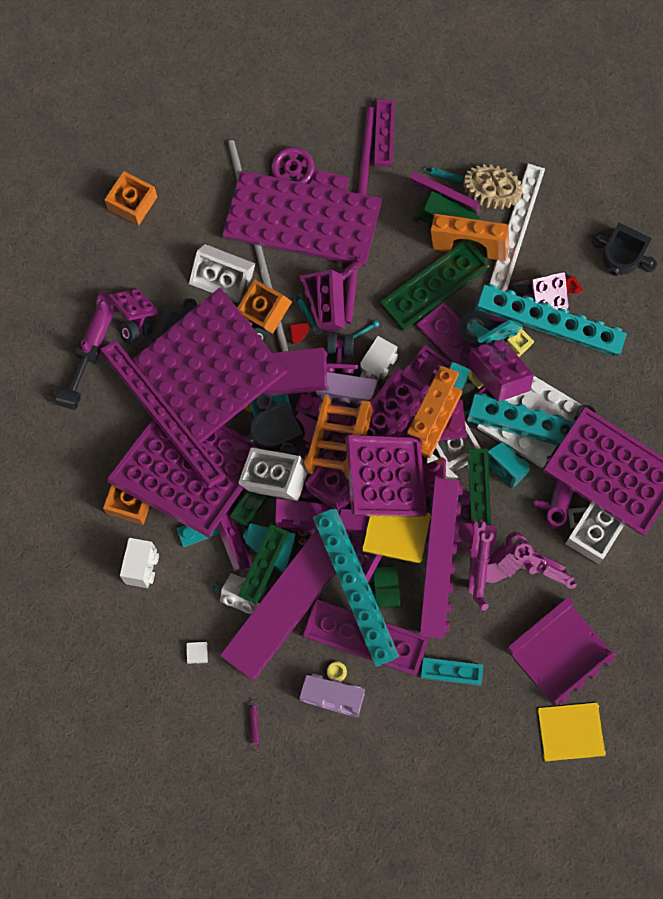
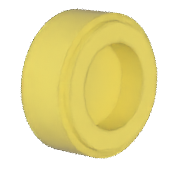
[327,662,347,682]

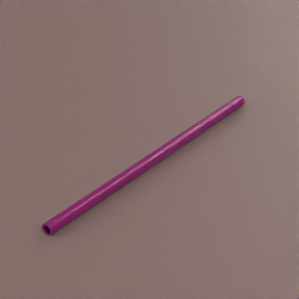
[344,107,376,324]

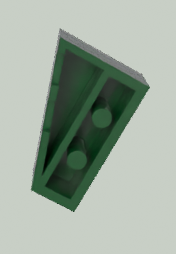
[413,191,480,240]

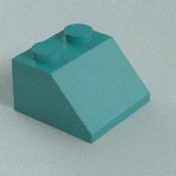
[488,442,530,489]

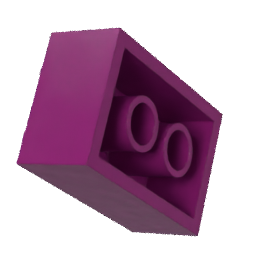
[467,339,534,402]

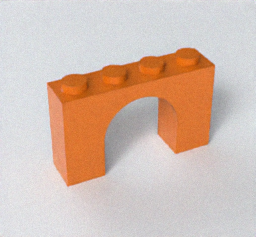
[431,214,509,261]

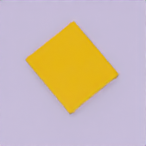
[362,513,431,564]
[537,703,606,761]

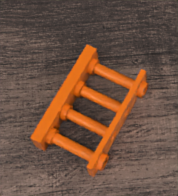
[407,366,462,458]
[304,395,373,480]

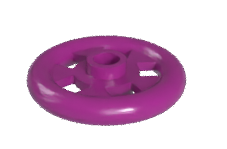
[272,147,315,184]

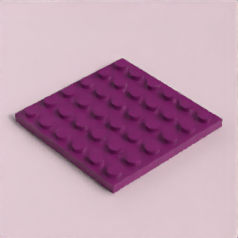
[133,287,287,444]
[108,419,258,538]

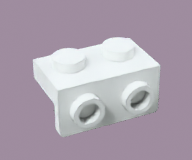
[220,573,267,614]

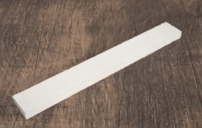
[489,164,545,291]

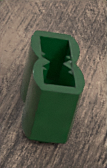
[370,566,400,609]

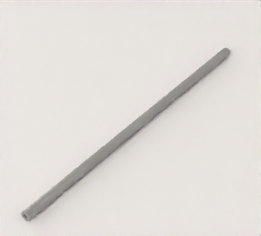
[228,140,288,352]

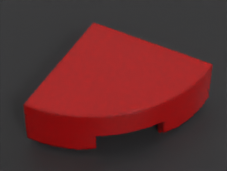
[566,275,583,294]
[291,323,309,344]

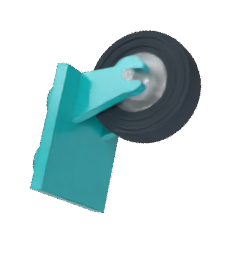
[459,310,523,345]

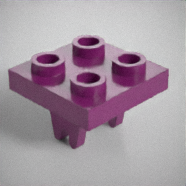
[403,344,452,387]

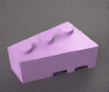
[316,372,380,409]
[300,674,365,718]

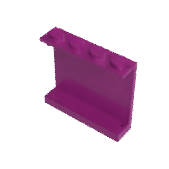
[507,597,617,706]

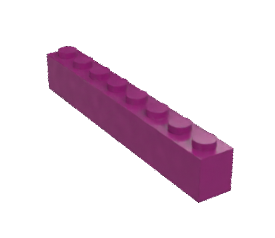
[420,475,463,639]

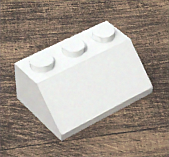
[189,244,255,303]

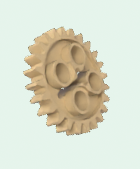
[463,164,523,209]

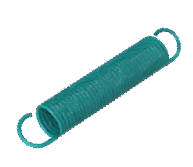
[424,167,463,184]
[294,294,322,334]

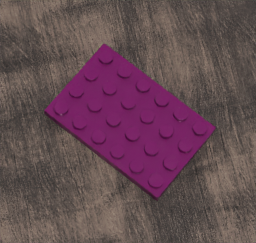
[543,407,663,537]

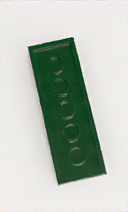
[380,239,490,332]

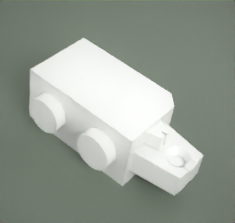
[360,336,398,382]

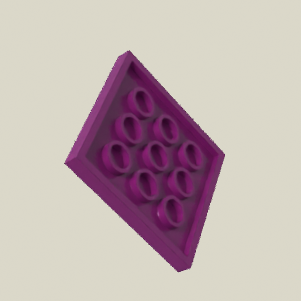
[345,435,427,517]

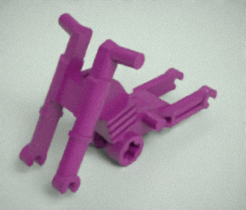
[466,519,577,611]

